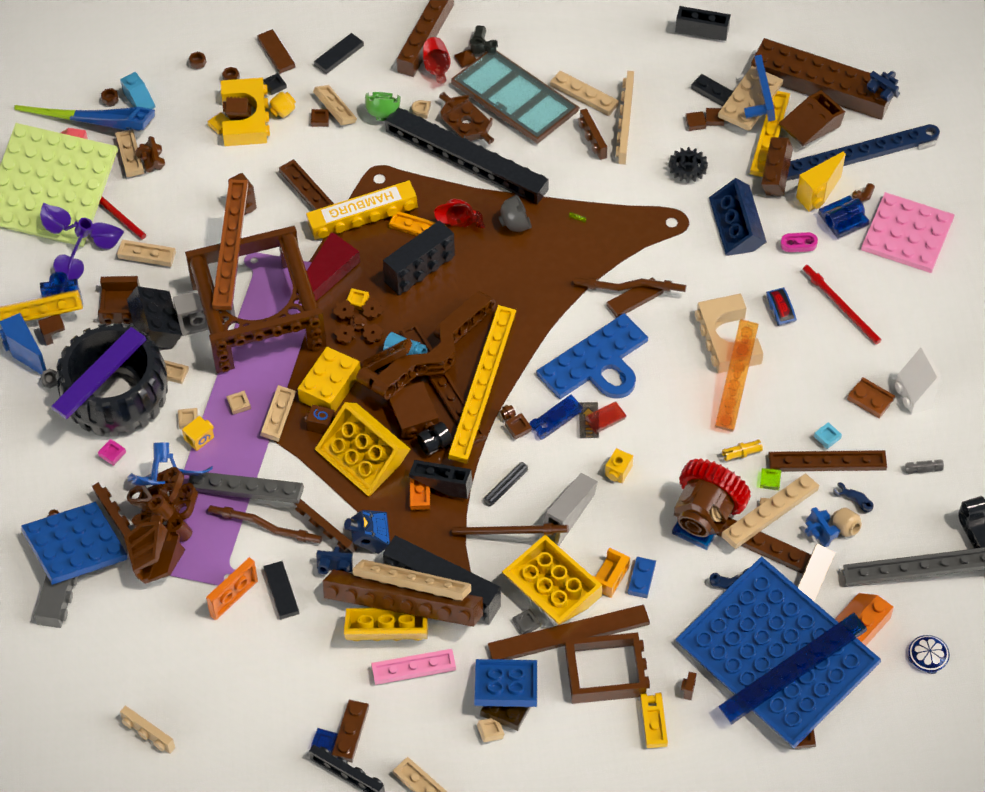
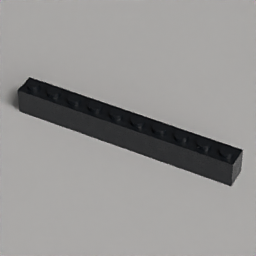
[385,107,549,204]

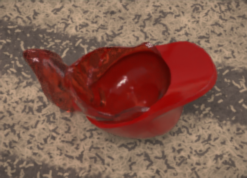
[423,37,451,84]
[434,199,485,229]

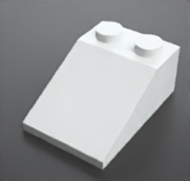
[895,346,941,414]

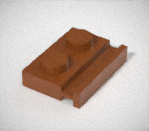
[847,377,895,419]

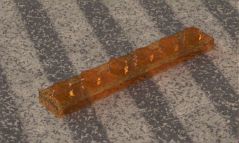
[715,319,759,432]

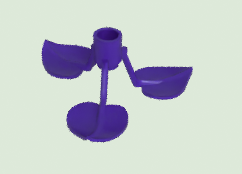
[40,203,124,282]

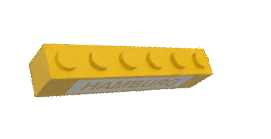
[306,180,418,240]

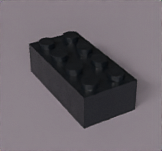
[383,220,455,295]

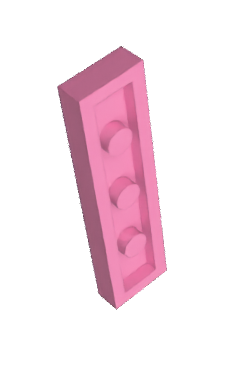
[371,649,456,685]

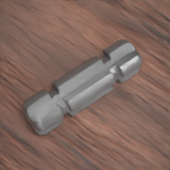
[905,459,944,474]

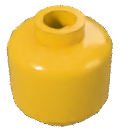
[269,92,296,118]

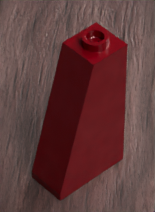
[307,232,360,301]

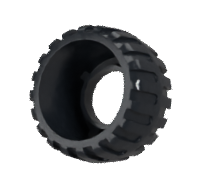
[56,323,168,437]

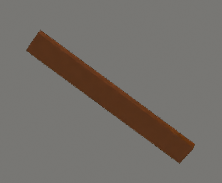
[400,323,487,445]
[488,604,650,660]

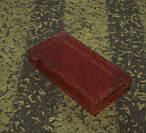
[585,401,627,434]

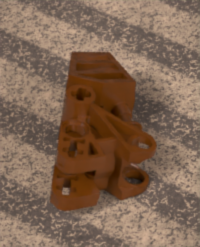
[124,467,198,584]

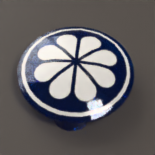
[908,635,950,674]

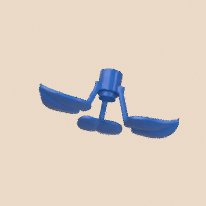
[127,442,213,486]

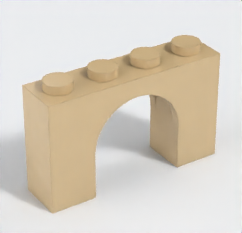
[695,293,764,373]

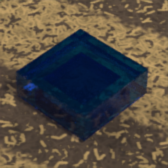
[311,728,338,754]

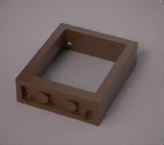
[565,632,650,704]

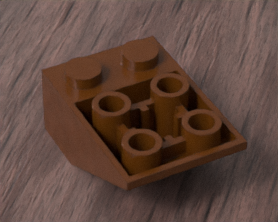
[779,90,846,146]

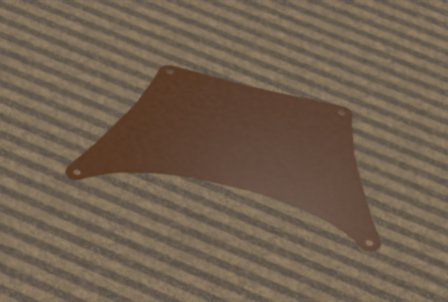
[273,165,690,572]

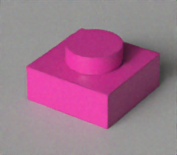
[98,439,126,466]

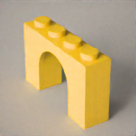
[221,77,270,146]

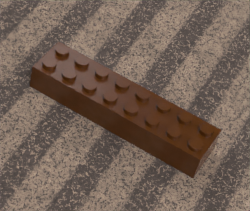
[751,38,892,120]

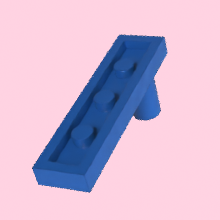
[744,55,776,122]

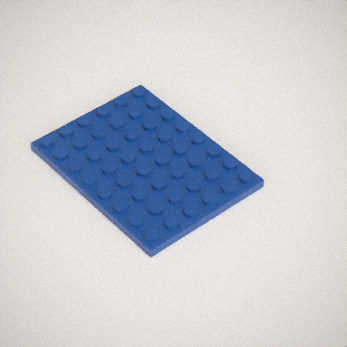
[676,556,881,748]

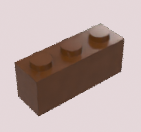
[761,137,793,196]

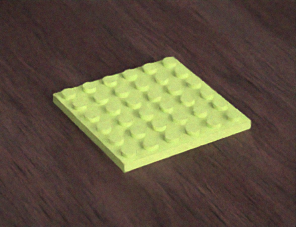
[0,123,118,247]

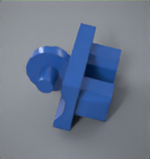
[805,507,840,547]

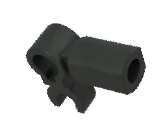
[470,25,498,54]

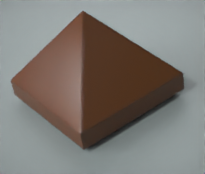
[454,49,477,68]

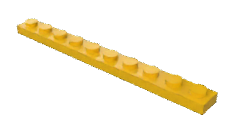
[448,305,516,464]

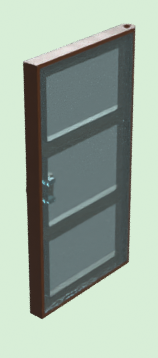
[451,51,580,144]

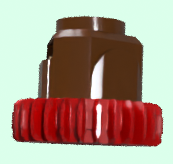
[674,458,751,537]

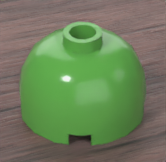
[365,92,401,121]

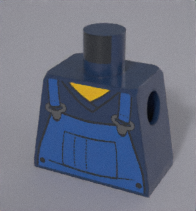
[344,510,390,554]

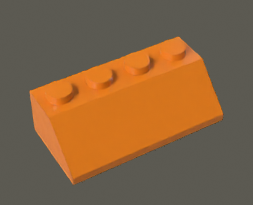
[835,593,894,646]

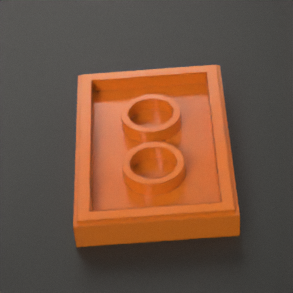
[206,557,258,620]

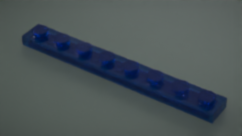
[719,613,867,725]

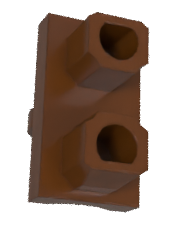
[135,136,165,172]

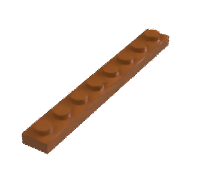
[212,179,248,310]

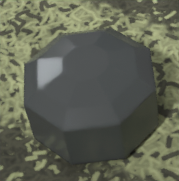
[40,369,57,388]

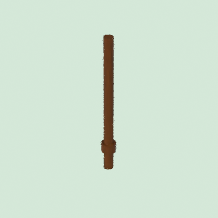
[452,523,569,535]

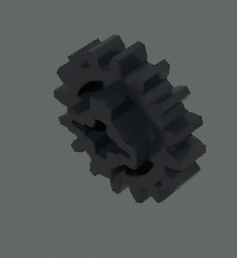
[669,147,708,183]

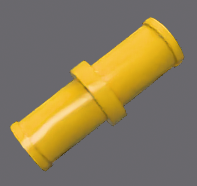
[722,439,763,461]

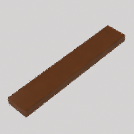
[768,450,887,472]

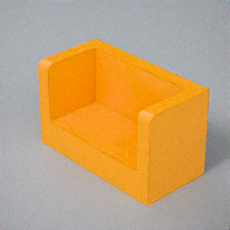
[593,548,630,598]

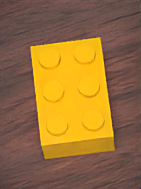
[298,347,360,411]

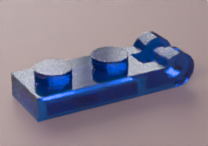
[529,394,583,440]

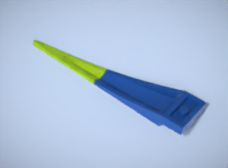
[14,105,155,130]

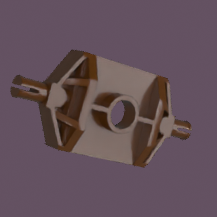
[439,92,494,145]

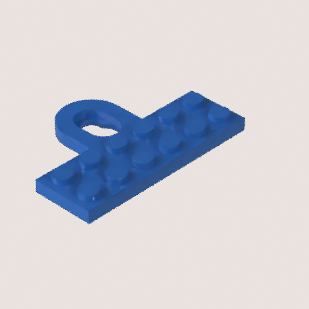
[536,313,648,399]

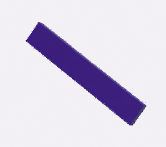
[51,327,146,419]

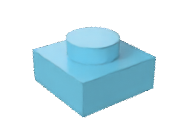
[814,422,842,449]

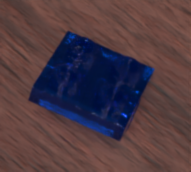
[818,195,870,239]
[40,272,83,305]

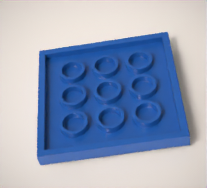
[21,501,127,585]

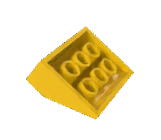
[315,402,410,496]
[502,535,602,625]

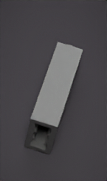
[540,473,598,546]

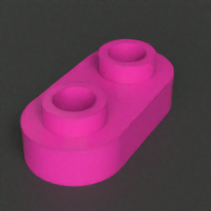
[781,232,818,252]

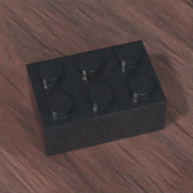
[127,286,182,349]

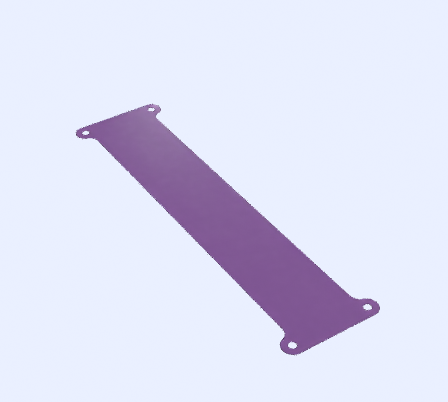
[165,252,312,585]

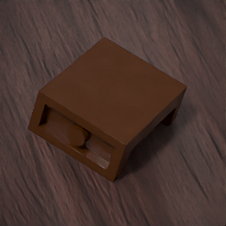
[98,276,140,325]
[387,381,439,439]

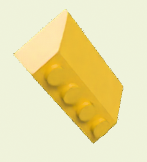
[344,608,428,641]

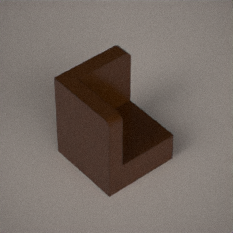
[38,314,65,346]

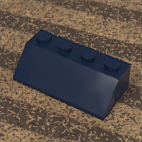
[709,178,767,256]

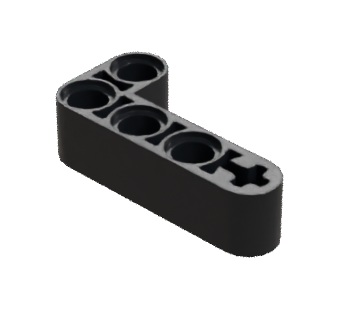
[958,496,985,549]

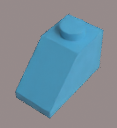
[120,72,156,109]

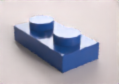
[628,557,656,599]

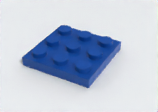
[474,659,537,707]

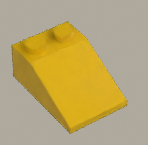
[796,151,845,212]

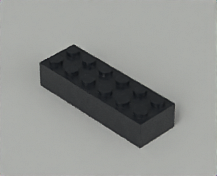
[383,535,501,625]

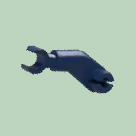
[833,482,874,513]
[710,568,749,589]

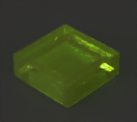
[760,468,781,490]

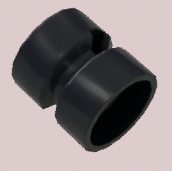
[416,422,453,456]

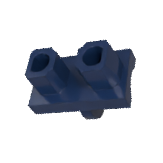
[867,71,900,102]
[316,546,353,575]

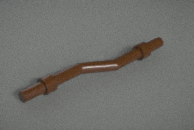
[574,277,687,292]
[208,505,322,544]

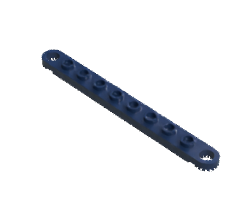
[787,124,940,180]

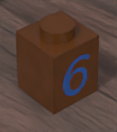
[304,404,335,434]

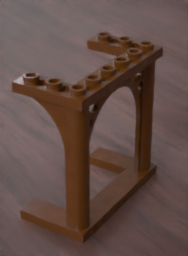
[185,225,327,373]

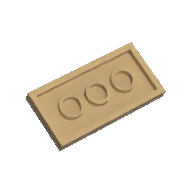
[718,66,783,131]

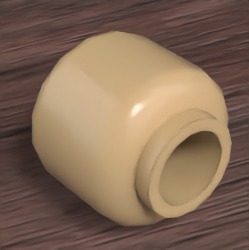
[832,507,862,537]

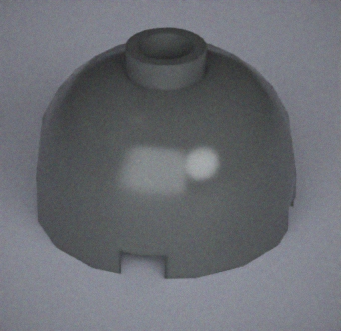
[499,195,532,232]

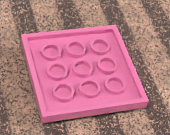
[861,192,955,273]

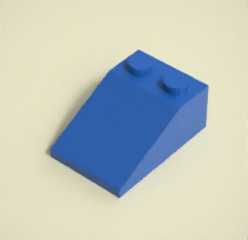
[0,313,47,375]

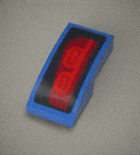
[766,287,797,326]

